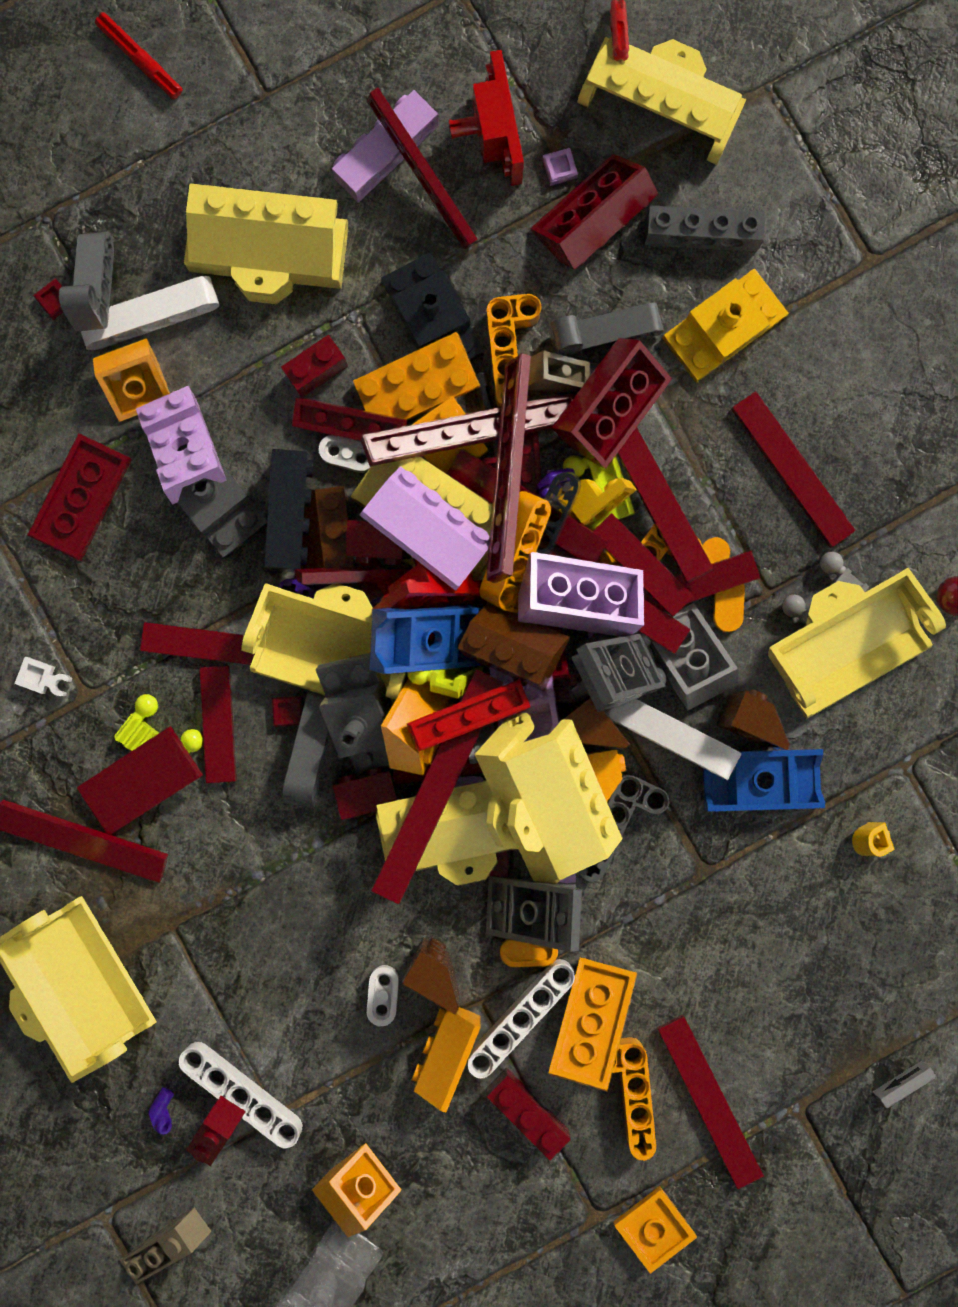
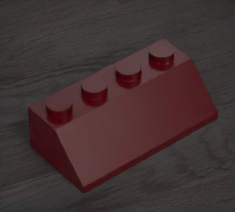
[530,154,659,270]
[552,338,672,469]

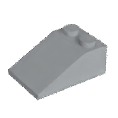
[650,603,738,711]

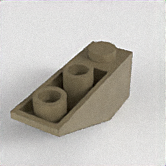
[119,1207,211,1284]

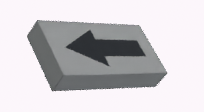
[873,1061,936,1108]

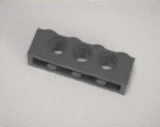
[644,205,765,252]

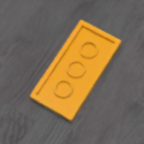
[353,332,481,421]
[548,957,637,1092]

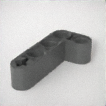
[59,231,114,332]
[549,303,664,358]
[283,690,330,809]
[579,774,669,882]

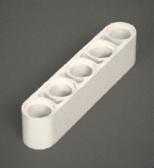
[81,276,219,350]
[604,699,741,780]
[468,959,575,1078]
[179,1042,302,1148]

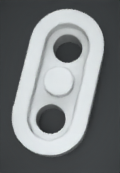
[319,435,370,473]
[367,965,399,1026]

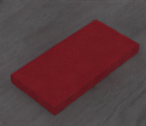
[27,433,132,561]
[76,726,203,835]

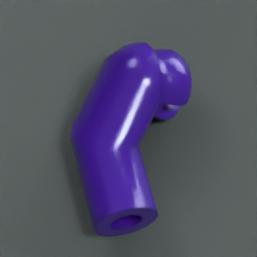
[536,468,575,499]
[148,1087,174,1135]

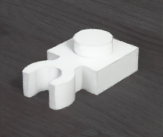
[15,657,72,696]

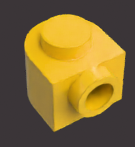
[852,822,895,857]

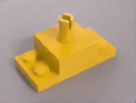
[662,268,789,383]

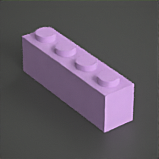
[332,90,439,203]

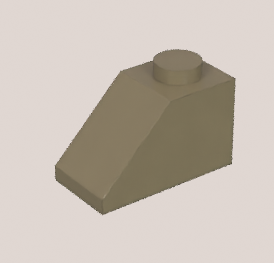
[528,351,590,394]

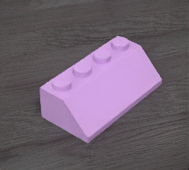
[360,466,490,591]
[518,552,644,637]

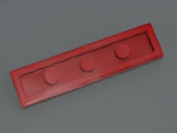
[406,679,531,752]

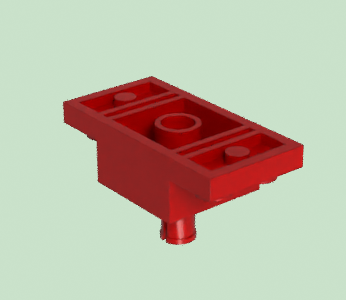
[448,49,524,186]
[371,558,487,610]

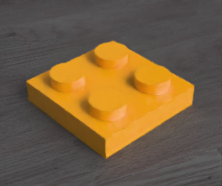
[613,1186,697,1274]

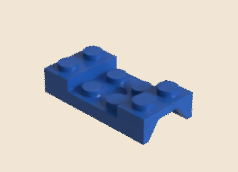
[370,604,483,674]
[703,749,825,811]

